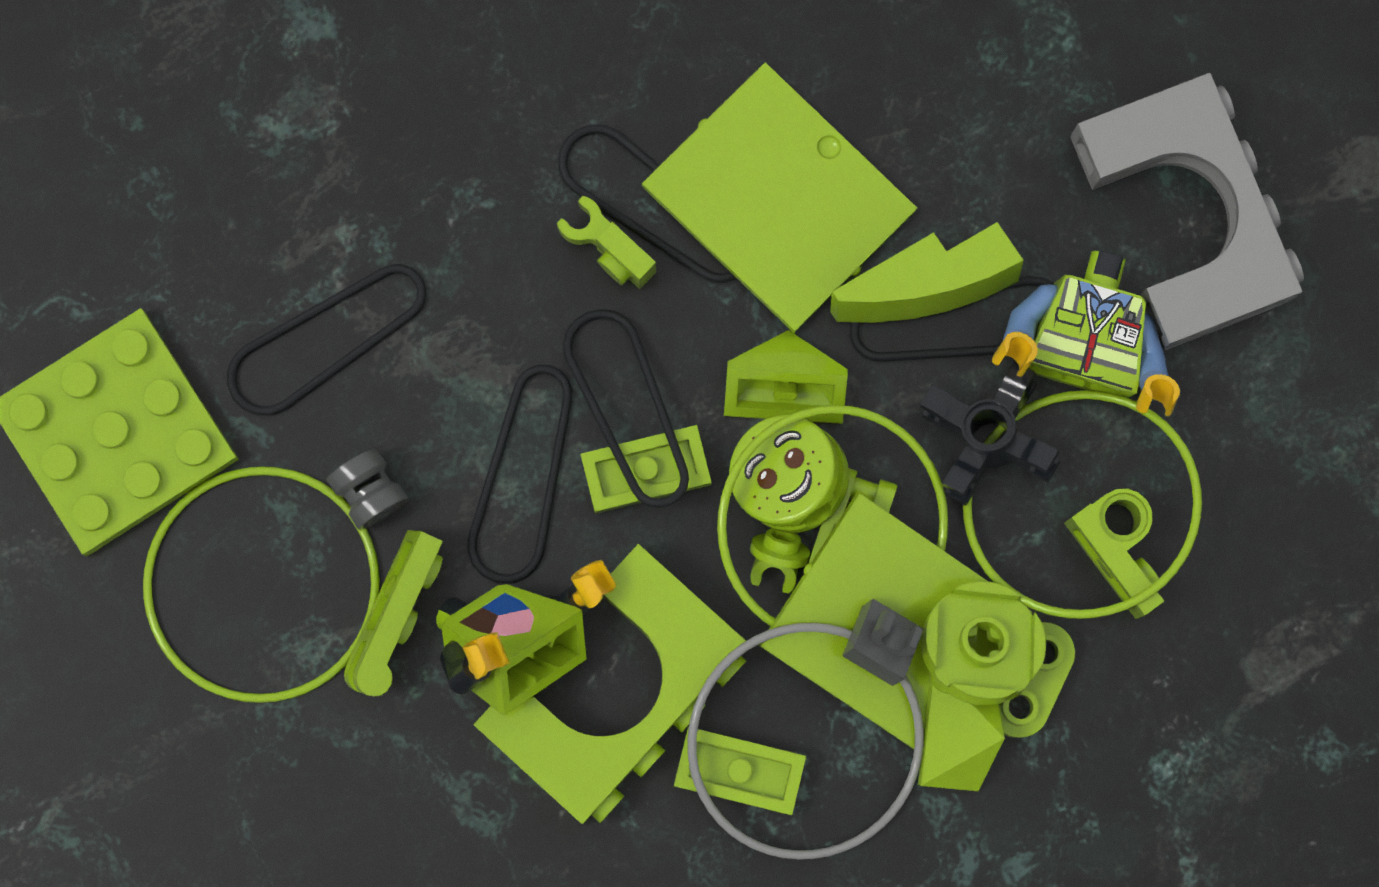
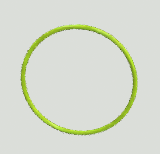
[963,390,1202,619]
[717,405,948,626]
[143,466,380,703]

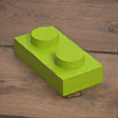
[580,425,712,514]
[674,727,806,815]

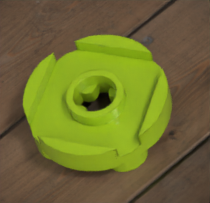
[921,581,1046,705]

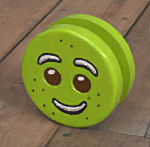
[729,415,849,533]

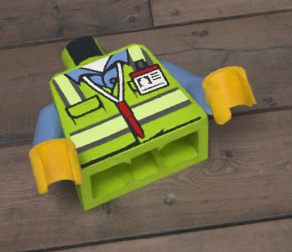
[992,251,1180,416]

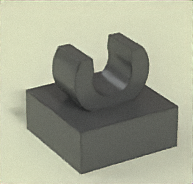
[842,599,923,686]

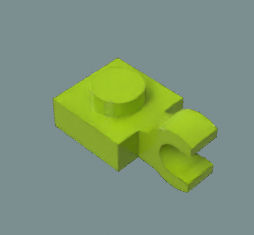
[557,196,656,289]

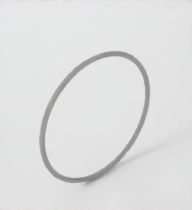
[688,623,924,860]

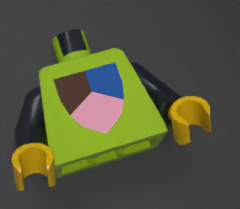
[436,560,616,715]

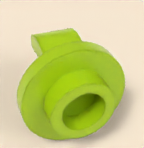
[750,528,810,594]

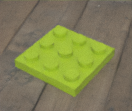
[0,308,239,557]

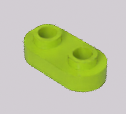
[999,622,1075,738]

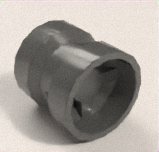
[326,448,409,531]

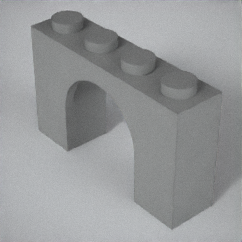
[1070,73,1304,351]

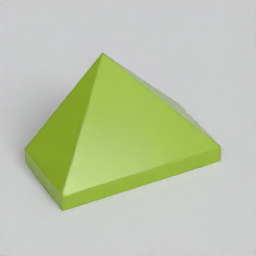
[724,330,848,424]
[918,680,1005,791]

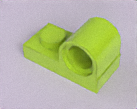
[1064,489,1164,619]

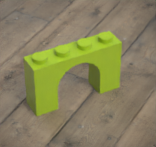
[474,544,747,824]

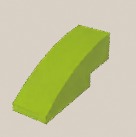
[831,222,1024,323]

